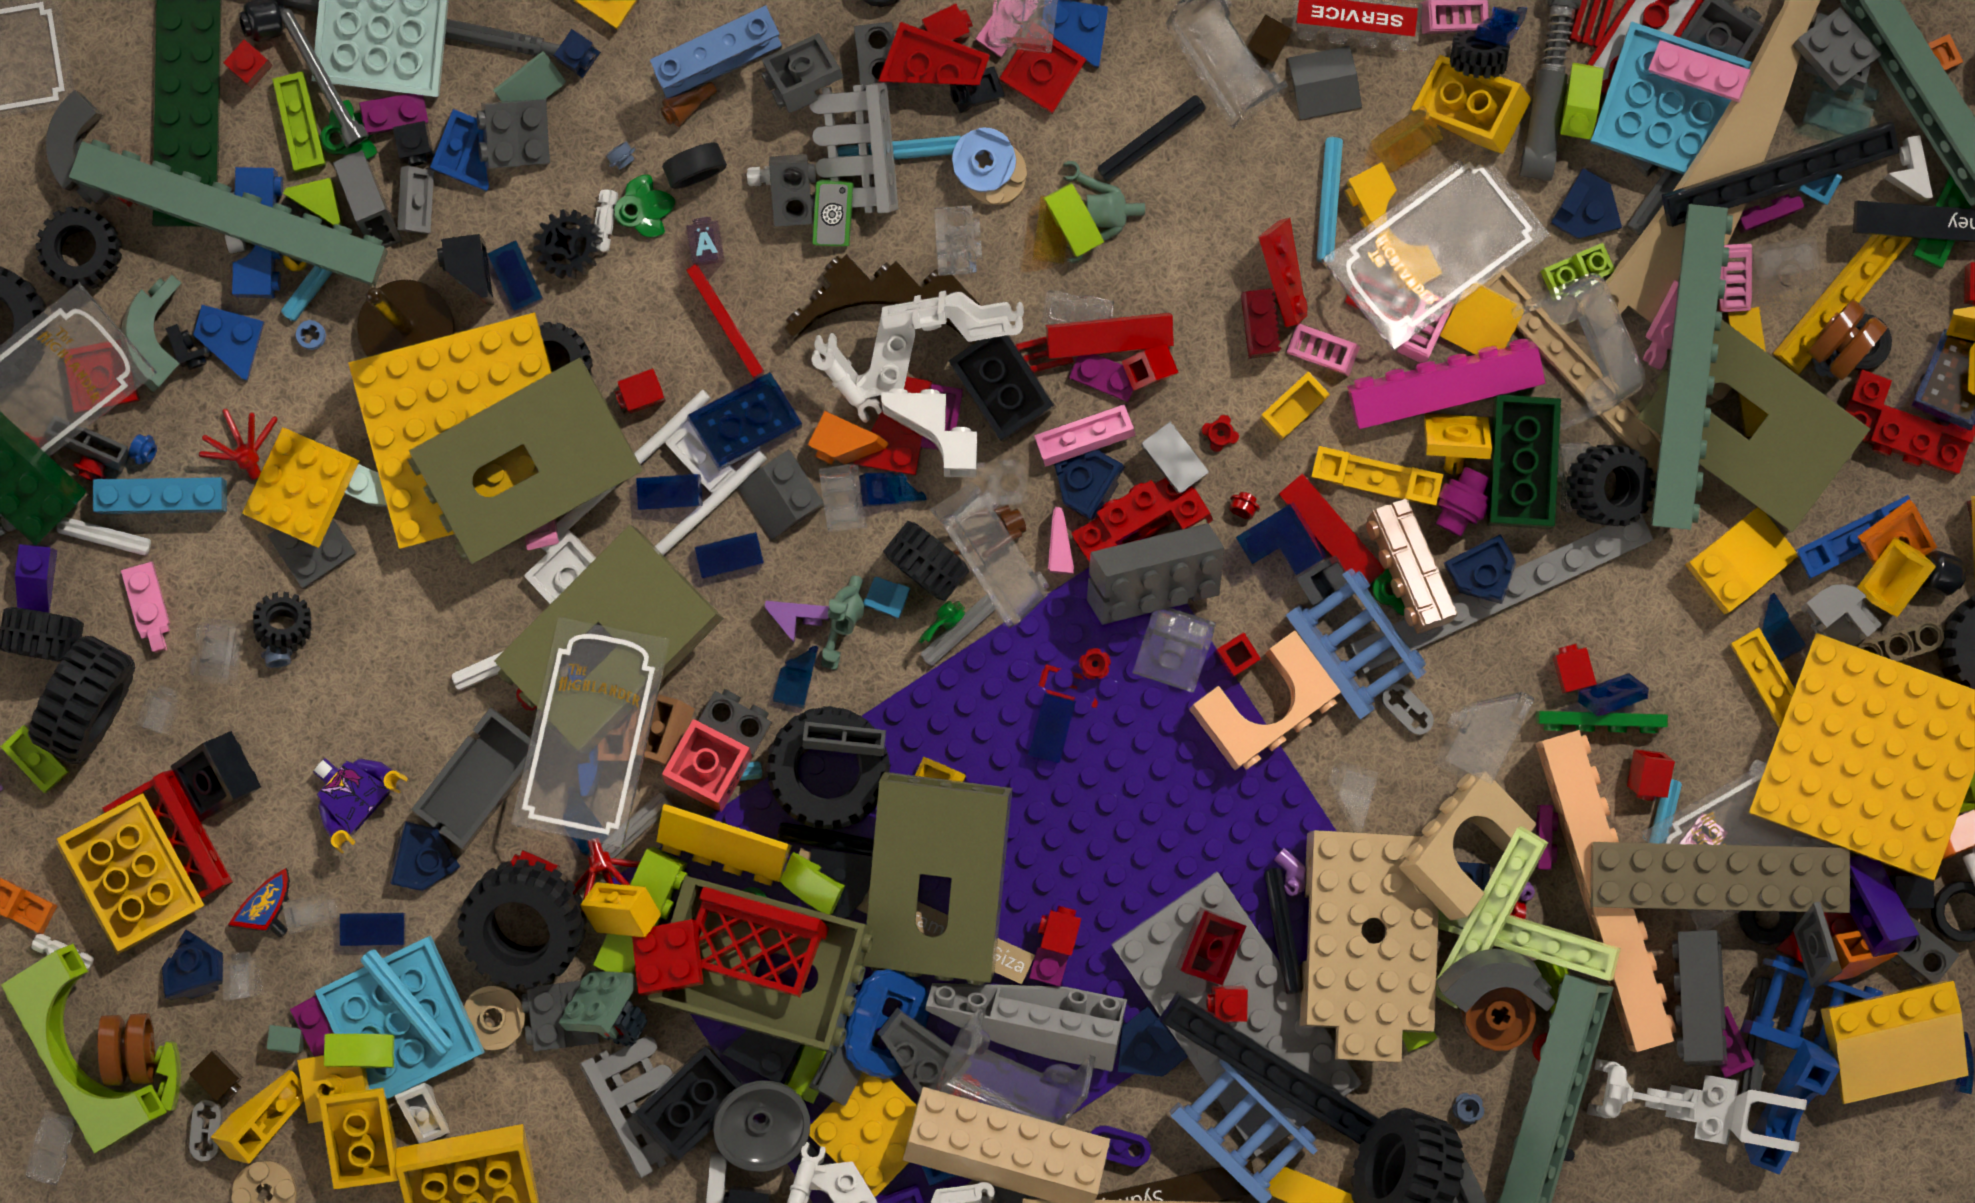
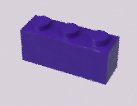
[1850,855,1919,957]

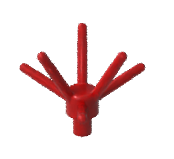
[199,409,278,480]
[573,838,640,912]

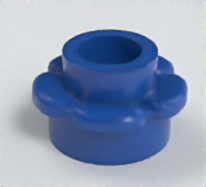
[129,434,157,465]

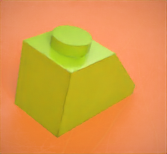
[1560,62,1604,140]

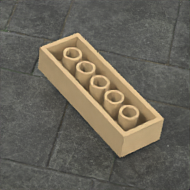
[903,1087,1110,1203]

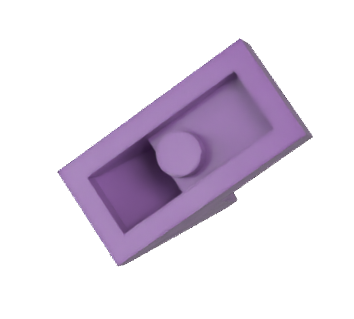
[765,601,829,643]

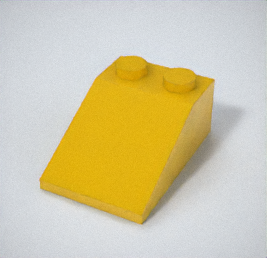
[1411,54,1531,154]
[1685,507,1798,615]
[319,1088,398,1189]

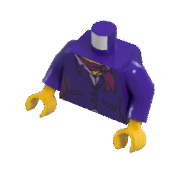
[313,758,408,854]

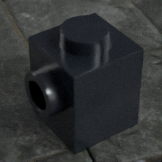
[393,121,434,166]

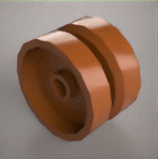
[1807,299,1888,381]
[1461,987,1536,1051]
[98,1013,155,1086]

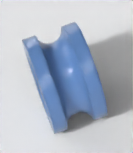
[296,320,326,350]

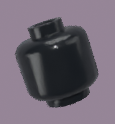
[238,0,285,42]
[1921,550,1966,596]

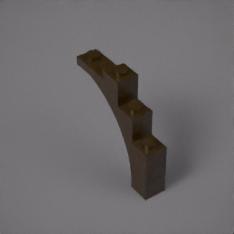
[785,254,981,345]

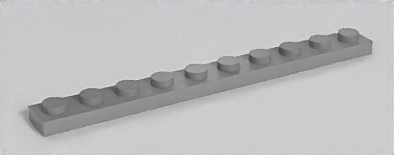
[1350,513,1653,674]

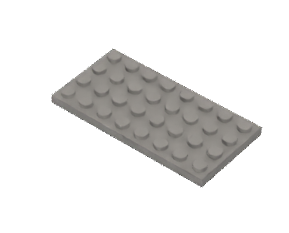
[1111,871,1362,1157]

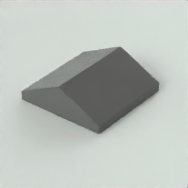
[1287,46,1362,120]
[1793,902,1842,988]

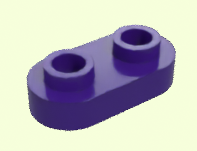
[1090,1125,1151,1167]

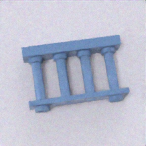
[650,5,782,98]
[1286,568,1426,719]
[1169,1059,1318,1203]

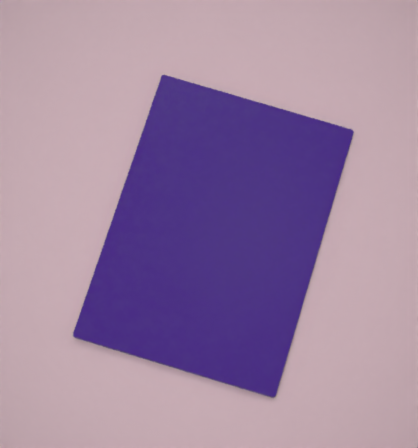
[612,567,1369,1203]

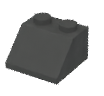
[737,449,825,540]

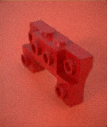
[1844,370,1975,475]
[1071,478,1213,564]

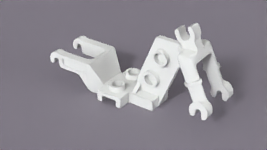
[812,291,1024,423]
[1586,1059,1807,1152]
[787,1142,995,1203]

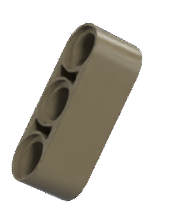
[1855,622,1944,662]

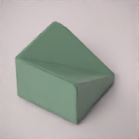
[267,1024,303,1054]

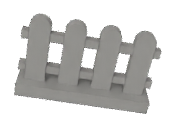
[809,82,899,213]
[579,1036,696,1178]

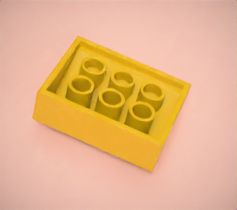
[56,793,204,955]
[656,804,792,886]
[1820,981,1968,1104]
[396,1124,539,1203]

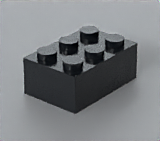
[948,335,1056,442]
[631,1046,742,1161]

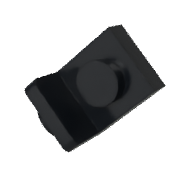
[950,66,1005,113]
[165,324,212,370]

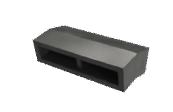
[46,415,129,472]
[803,722,886,757]
[809,1016,880,1106]

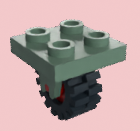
[559,971,648,1046]

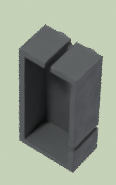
[1087,523,1224,625]
[411,707,544,849]
[1672,930,1728,1067]

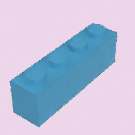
[93,477,227,514]

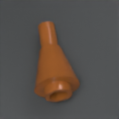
[660,82,717,127]

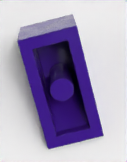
[15,544,57,613]

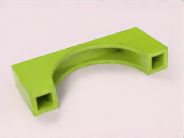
[1,944,167,1154]

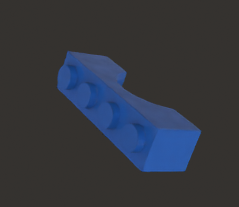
[232,167,283,298]
[1744,1040,1840,1175]

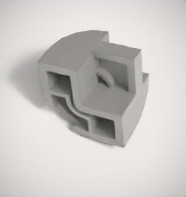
[1801,584,1882,646]

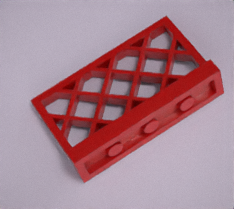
[102,770,233,899]
[695,886,829,998]

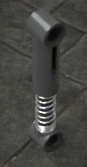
[1519,0,1582,181]

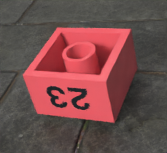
[662,719,752,813]

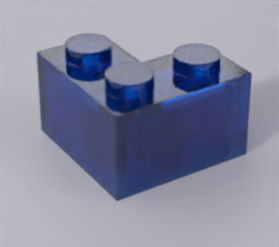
[1236,502,1327,575]

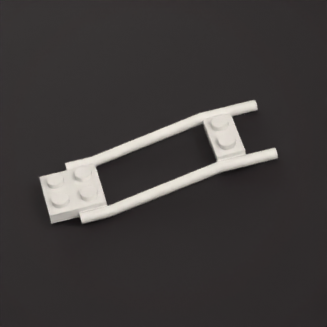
[524,389,767,604]

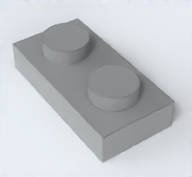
[397,166,434,234]

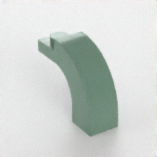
[121,275,181,392]

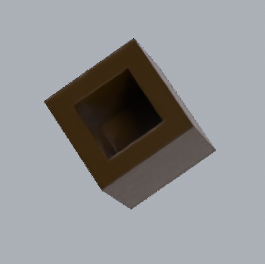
[1246,14,1293,68]
[189,1050,243,1101]

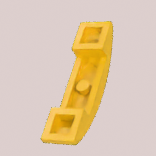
[1311,446,1444,506]
[1266,1159,1354,1203]

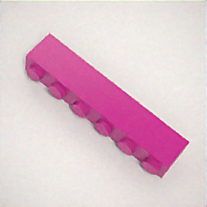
[1347,339,1546,429]

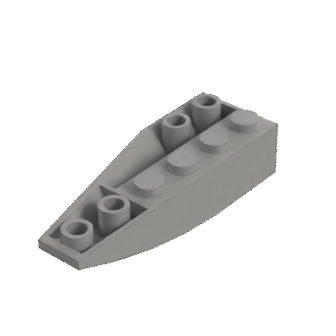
[925,983,1127,1071]

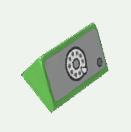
[813,180,853,246]

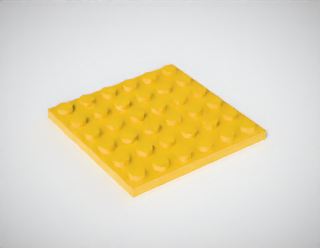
[348,312,552,549]
[1749,633,1975,882]

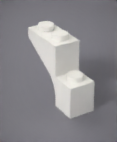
[881,389,977,478]

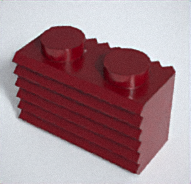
[1241,288,1282,359]

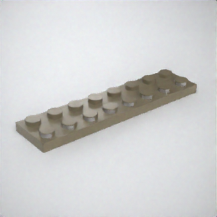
[1590,842,1850,913]

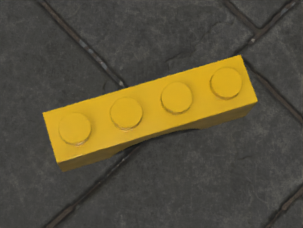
[1344,162,1442,295]

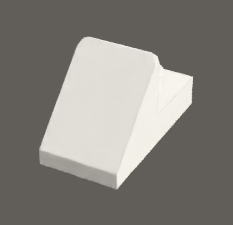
[1884,135,1933,203]
[395,1083,450,1144]

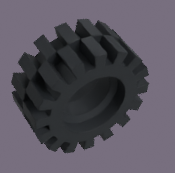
[1450,30,1510,79]
[253,592,312,654]

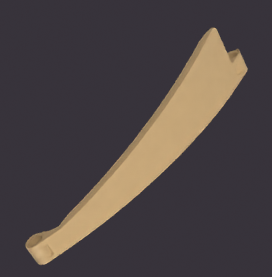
[1577,0,1821,329]

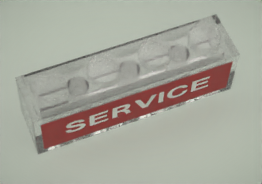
[1291,0,1423,51]

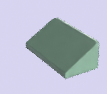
[493,51,566,102]

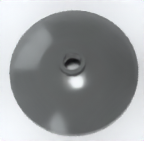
[713,1081,810,1172]

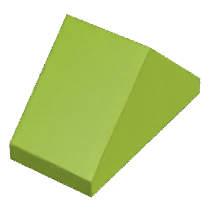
[283,178,344,226]

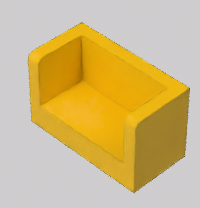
[1260,371,1330,441]
[1857,537,1936,617]
[580,882,661,937]

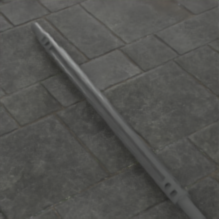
[275,0,560,56]

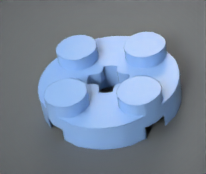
[952,127,1016,192]

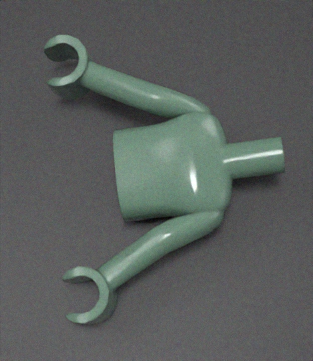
[1063,161,1145,264]
[821,575,864,670]

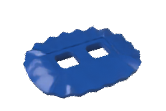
[844,969,930,1079]

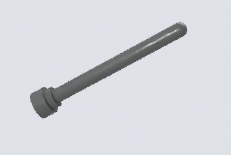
[280,9,369,148]

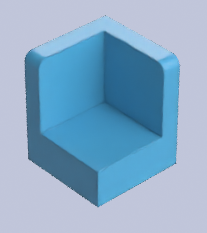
[1796,174,1842,205]
[863,577,910,619]

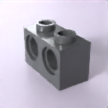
[854,22,899,91]
[769,154,816,227]
[698,689,772,756]
[1889,915,1959,986]

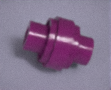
[1436,467,1490,537]

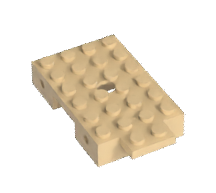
[1300,830,1439,1063]

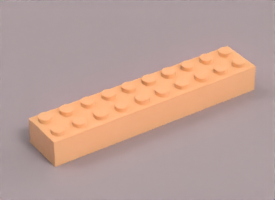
[1535,730,1676,1052]

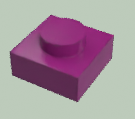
[1029,947,1069,986]

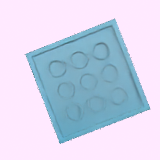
[1590,21,1753,175]
[315,936,485,1099]

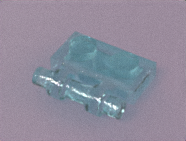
[1802,75,1879,135]

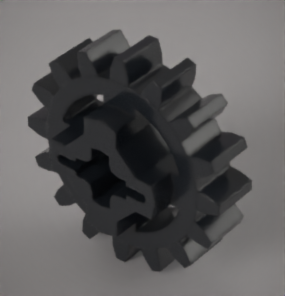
[533,209,603,279]

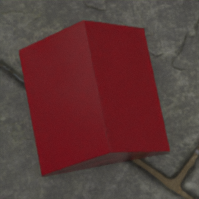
[1176,907,1247,986]

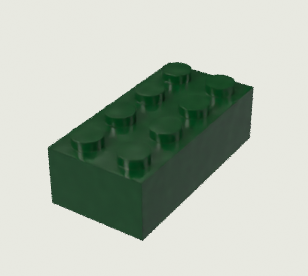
[1487,395,1561,529]
[0,412,87,546]

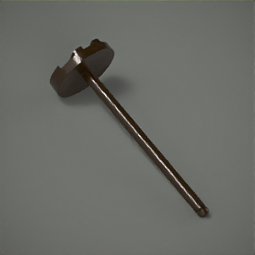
[357,280,454,357]

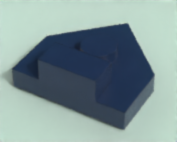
[1550,168,1622,240]
[1054,449,1125,521]
[1444,534,1516,604]
[390,821,461,891]
[162,929,226,1000]
[1118,1006,1188,1077]

